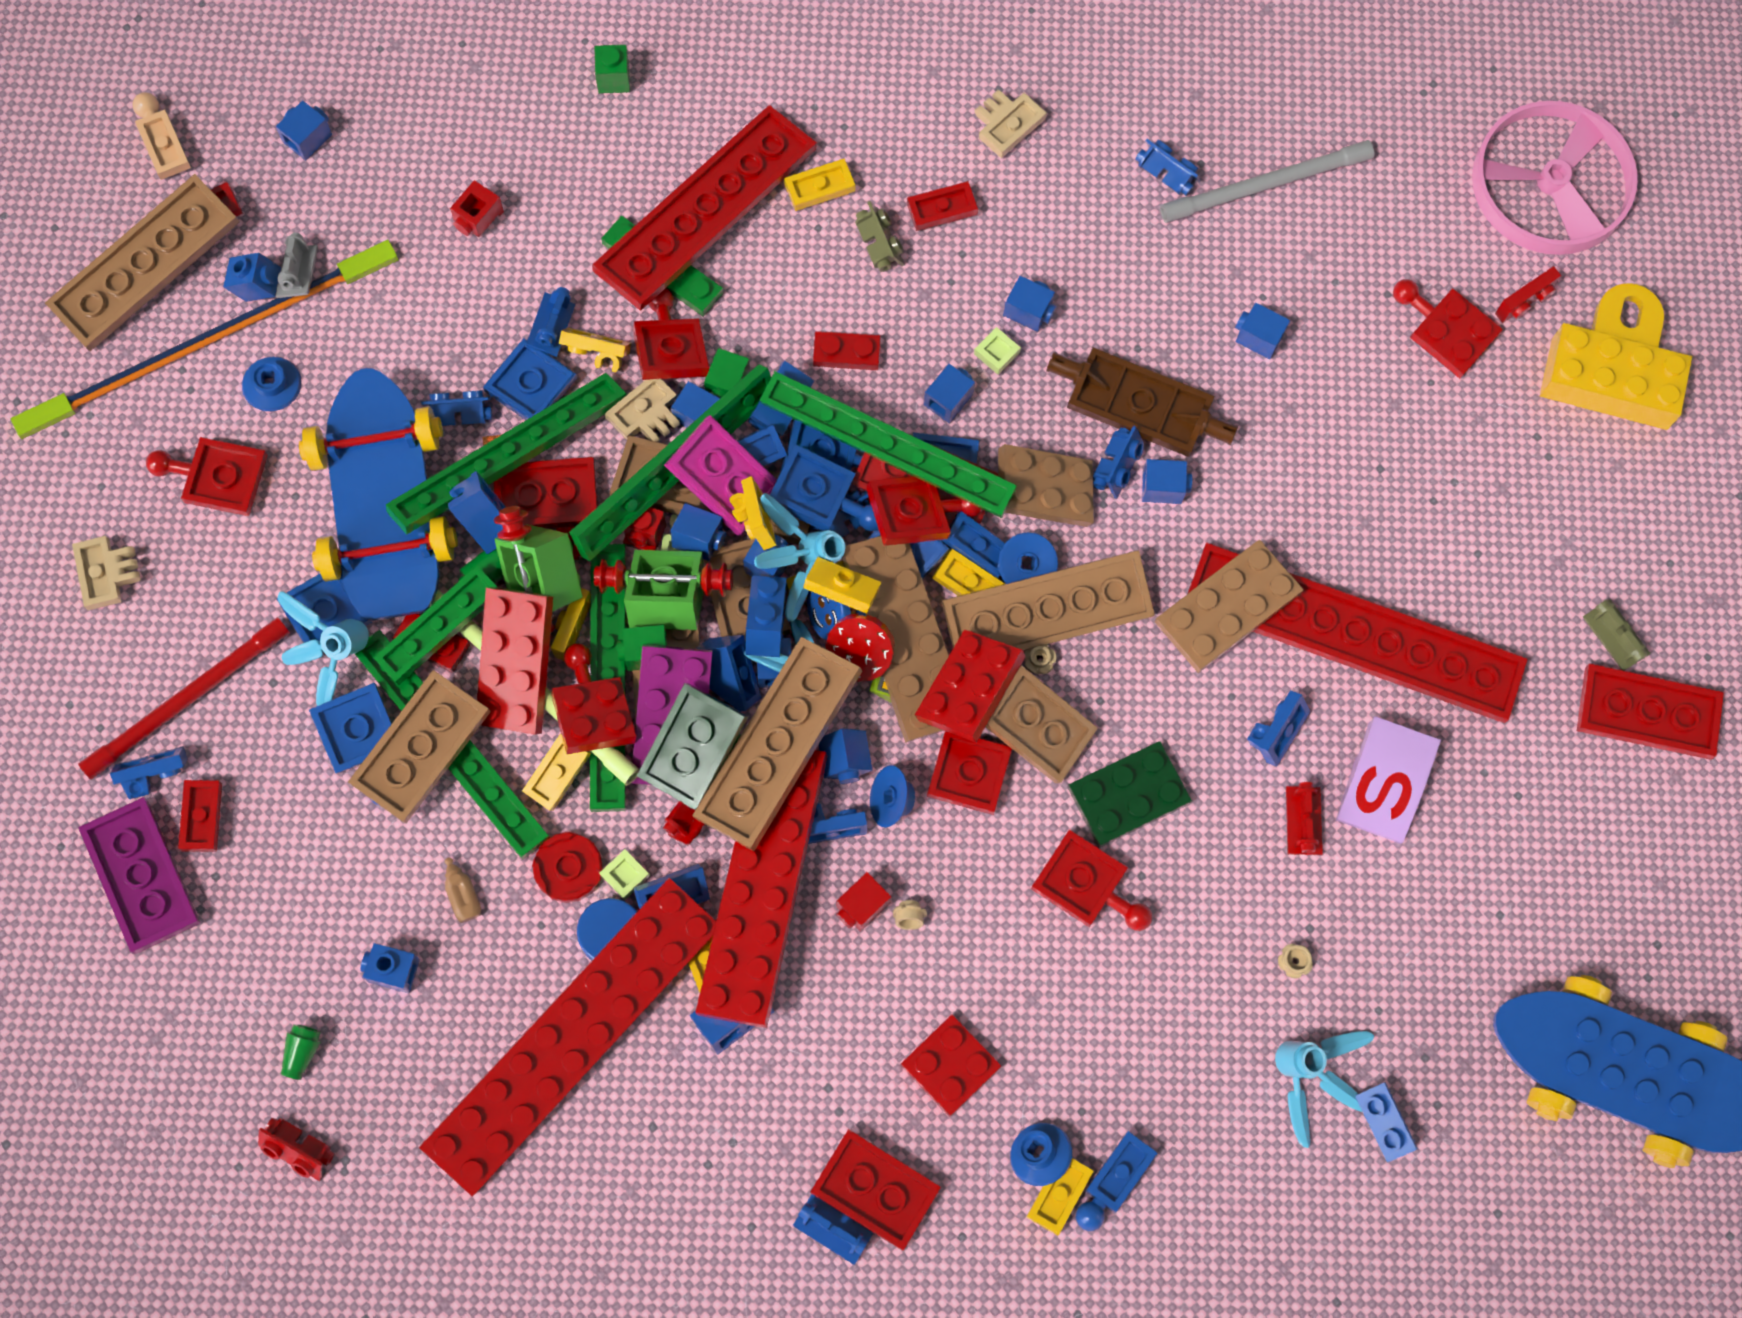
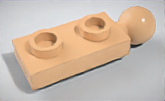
[132,92,191,180]

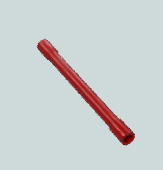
[78,617,290,780]

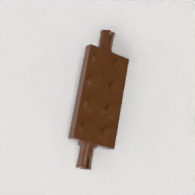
[1046,347,1239,457]

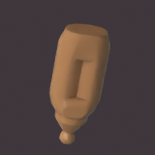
[445,857,481,923]

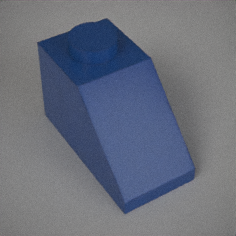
[695,635,762,712]

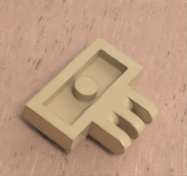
[974,90,1047,158]
[605,379,680,442]
[72,536,141,611]

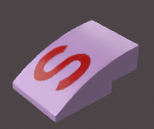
[1336,716,1441,844]

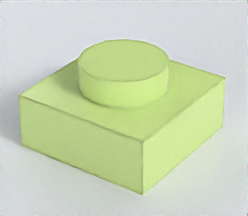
[974,327,1021,375]
[599,849,650,900]

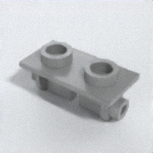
[276,233,318,298]

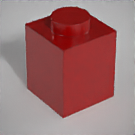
[836,872,891,932]

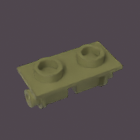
[855,201,905,272]
[1583,599,1651,671]

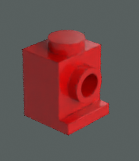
[450,180,504,237]
[623,507,667,550]

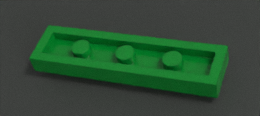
[601,215,723,317]
[373,566,498,685]

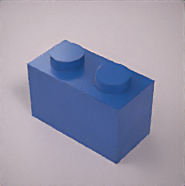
[745,575,786,658]

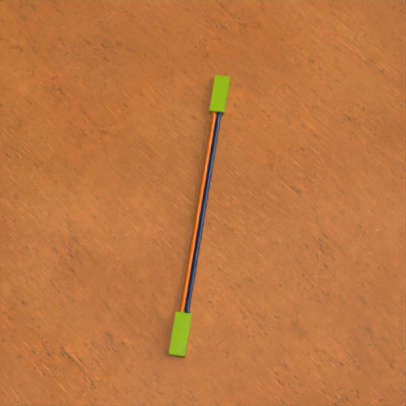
[10,239,399,439]

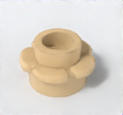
[1024,644,1057,675]
[893,900,927,930]
[1278,944,1313,979]

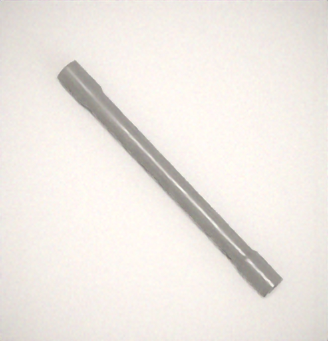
[1160,140,1374,223]

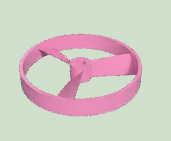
[1472,101,1638,255]

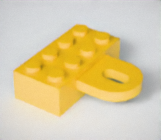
[1539,283,1692,430]

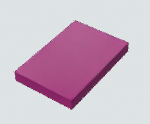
[664,415,777,535]

